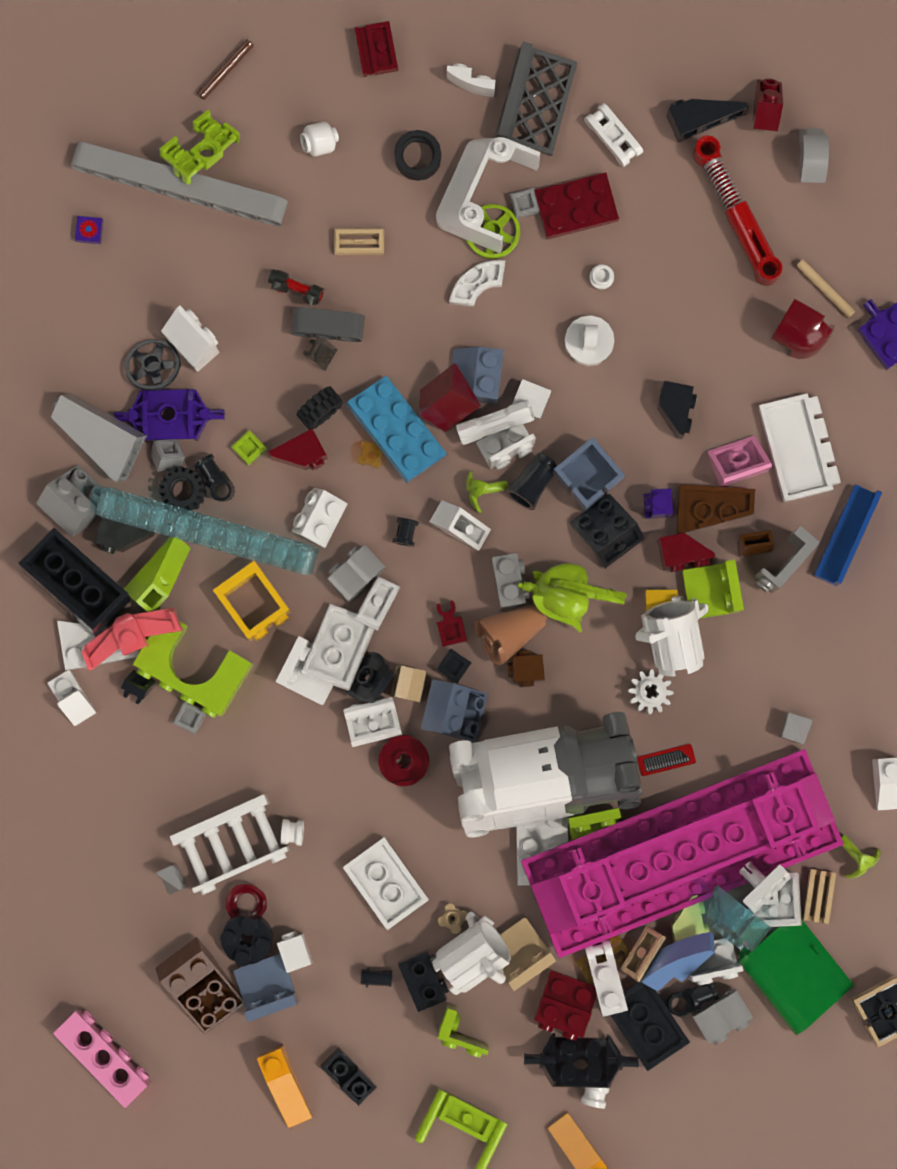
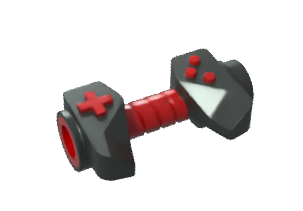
[268,269,325,306]

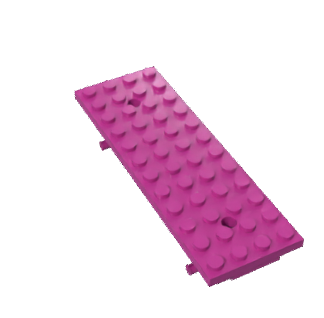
[521,749,844,958]

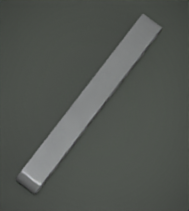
[70,142,288,226]

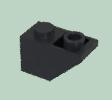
[657,381,697,439]

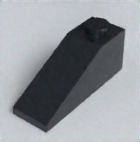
[666,99,749,142]

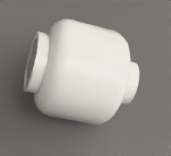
[300,121,339,157]

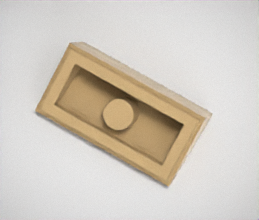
[620,925,666,982]

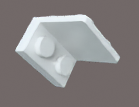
[476,424,536,470]
[276,636,334,705]
[687,936,743,985]

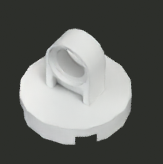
[564,315,615,366]

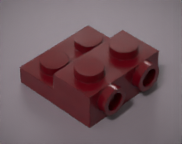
[534,970,597,1041]

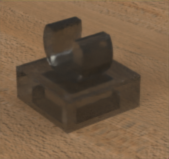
[303,336,338,371]

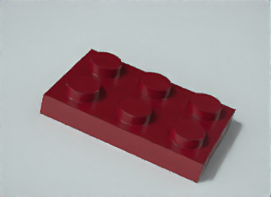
[535,172,619,240]

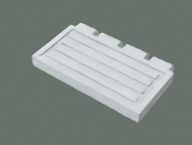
[758,393,841,503]

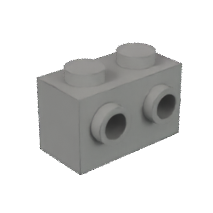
[491,553,530,610]

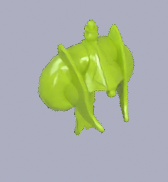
[518,563,627,633]

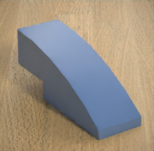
[641,932,715,991]

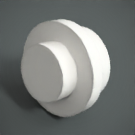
[589,264,614,290]

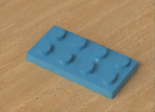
[346,376,447,484]

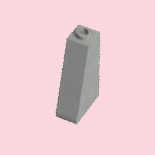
[51,394,147,482]

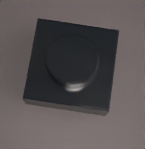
[437,649,472,684]

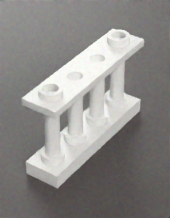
[169,794,290,895]

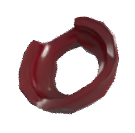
[225,884,267,917]

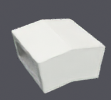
[512,379,551,419]

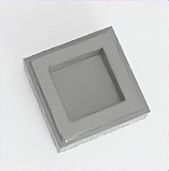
[510,188,540,219]
[172,701,206,735]

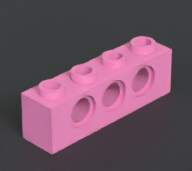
[53,1009,151,1108]

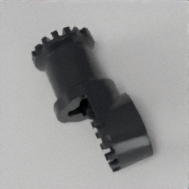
[194,454,235,502]
[666,983,720,1017]

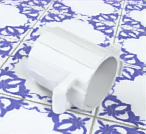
[432,912,511,995]

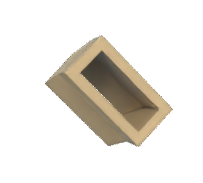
[390,665,427,703]

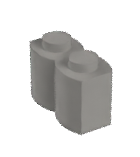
[328,545,386,602]
[691,988,753,1045]

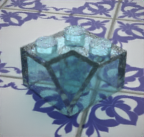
[706,885,771,952]

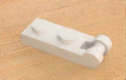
[585,939,628,1017]

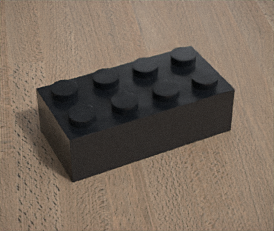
[18,528,131,637]

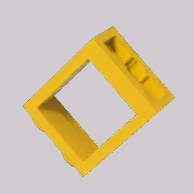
[213,561,291,641]

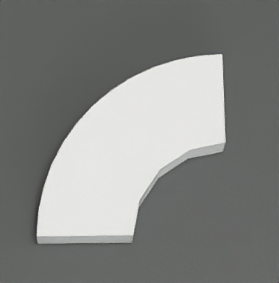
[449,260,505,307]

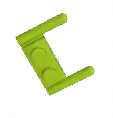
[415,1088,508,1169]

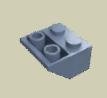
[421,679,488,742]

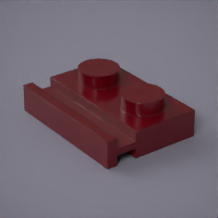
[354,21,398,78]

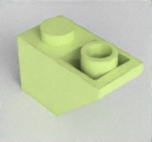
[670,895,710,943]

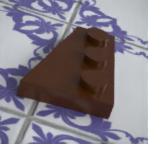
[676,484,755,534]

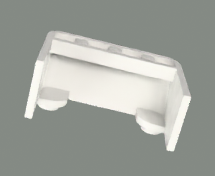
[436,137,540,253]

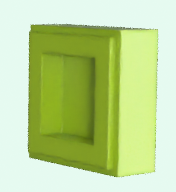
[231,430,267,466]

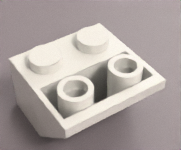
[161,306,220,372]

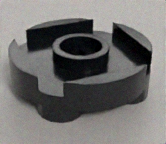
[346,652,394,703]
[220,913,273,966]

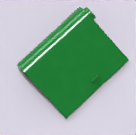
[737,919,854,1035]

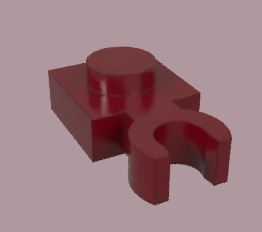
[436,600,467,647]

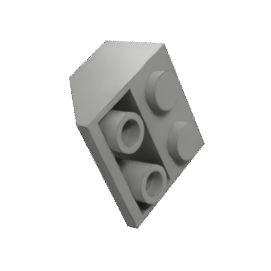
[36,465,114,537]

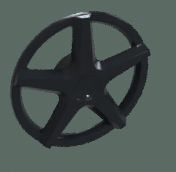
[125,339,181,391]

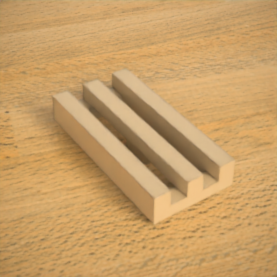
[334,229,384,255]
[802,869,836,924]

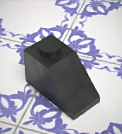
[95,513,156,554]

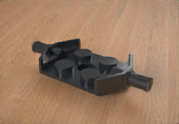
[524,1033,639,1088]

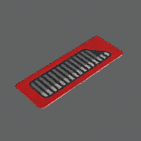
[637,744,696,776]

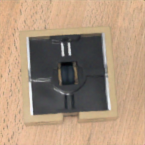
[850,975,897,1047]

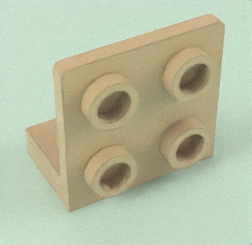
[500,917,556,991]

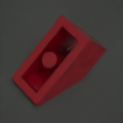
[268,428,328,471]

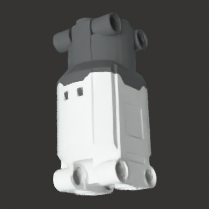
[449,712,642,838]

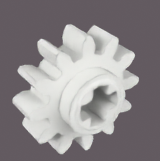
[628,669,674,715]

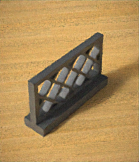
[494,41,577,156]

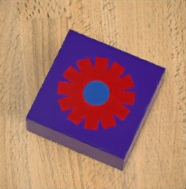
[75,216,104,244]

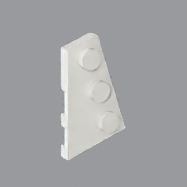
[57,621,141,671]

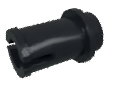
[361,967,392,988]

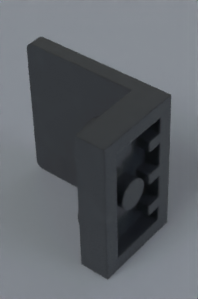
[570,494,645,569]

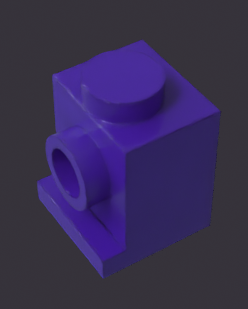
[643,488,673,519]

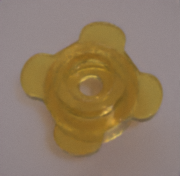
[357,441,383,469]

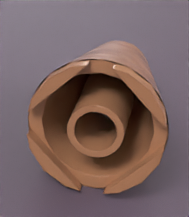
[474,604,547,666]

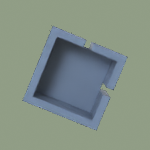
[553,437,625,512]

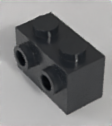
[398,950,449,1012]

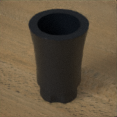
[505,452,558,510]

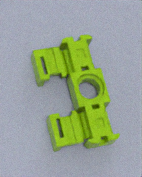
[160,110,240,184]

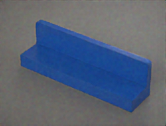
[813,484,882,586]

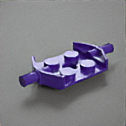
[114,389,225,442]

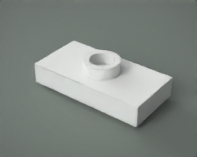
[355,576,400,630]

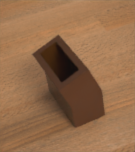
[737,530,774,557]

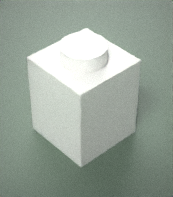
[277,931,313,973]

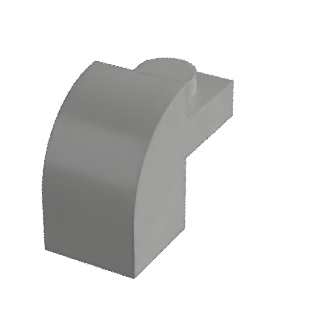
[798,128,829,183]

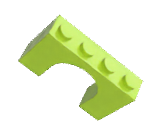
[133,621,254,718]

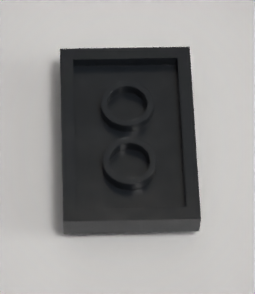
[610,980,690,1072]

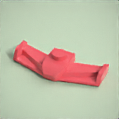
[81,607,183,670]

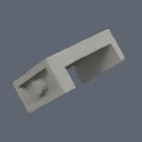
[754,526,820,593]

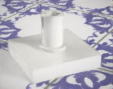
[739,861,791,914]

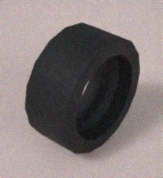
[394,130,441,181]

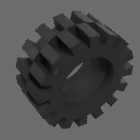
[296,386,344,430]
[159,466,206,514]

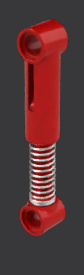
[693,135,783,286]

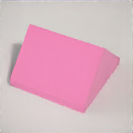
[707,435,772,487]

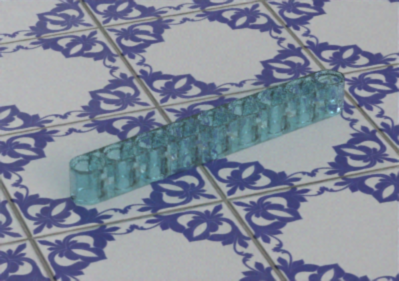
[95,487,319,575]

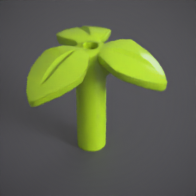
[466,471,508,513]
[841,835,881,879]

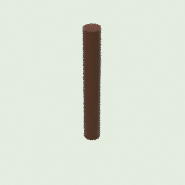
[197,39,254,100]

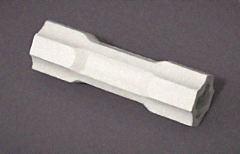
[456,399,535,445]

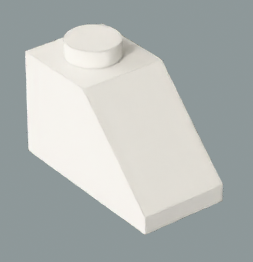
[429,500,491,551]
[872,758,897,810]

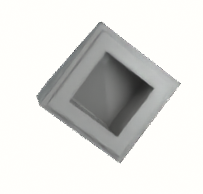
[151,439,185,471]
[779,712,813,745]
[156,864,186,894]

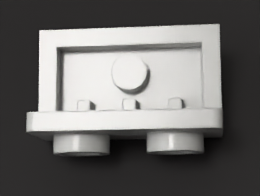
[292,488,348,548]
[343,697,402,747]

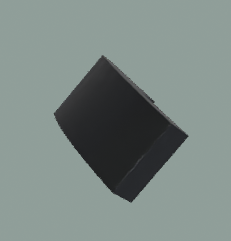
[320,1047,377,1106]

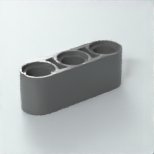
[290,307,365,342]

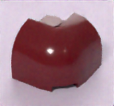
[771,299,835,359]

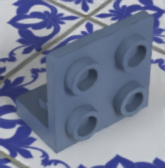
[234,954,299,1022]

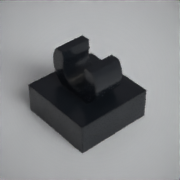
[121,670,156,704]

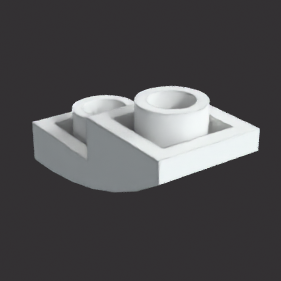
[447,64,495,97]

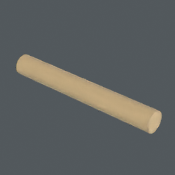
[796,259,856,318]

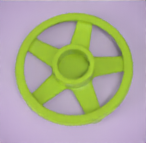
[466,204,520,259]

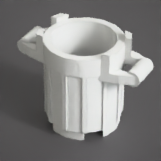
[636,596,708,677]

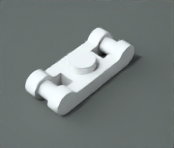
[584,103,643,167]

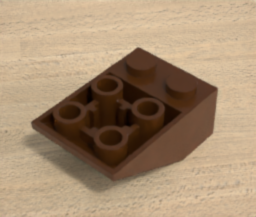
[155,937,244,1034]

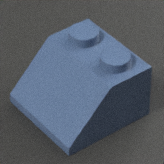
[452,347,504,405]

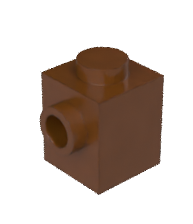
[507,651,545,687]

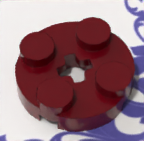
[378,735,429,786]

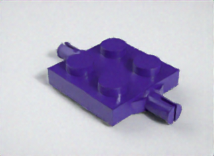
[857,299,897,370]

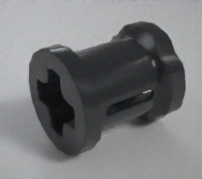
[392,517,419,547]

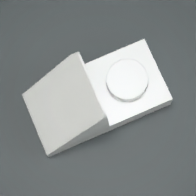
[48,670,97,726]

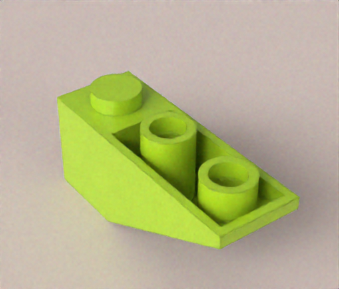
[124,533,191,612]

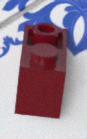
[753,78,783,131]
[657,533,715,573]

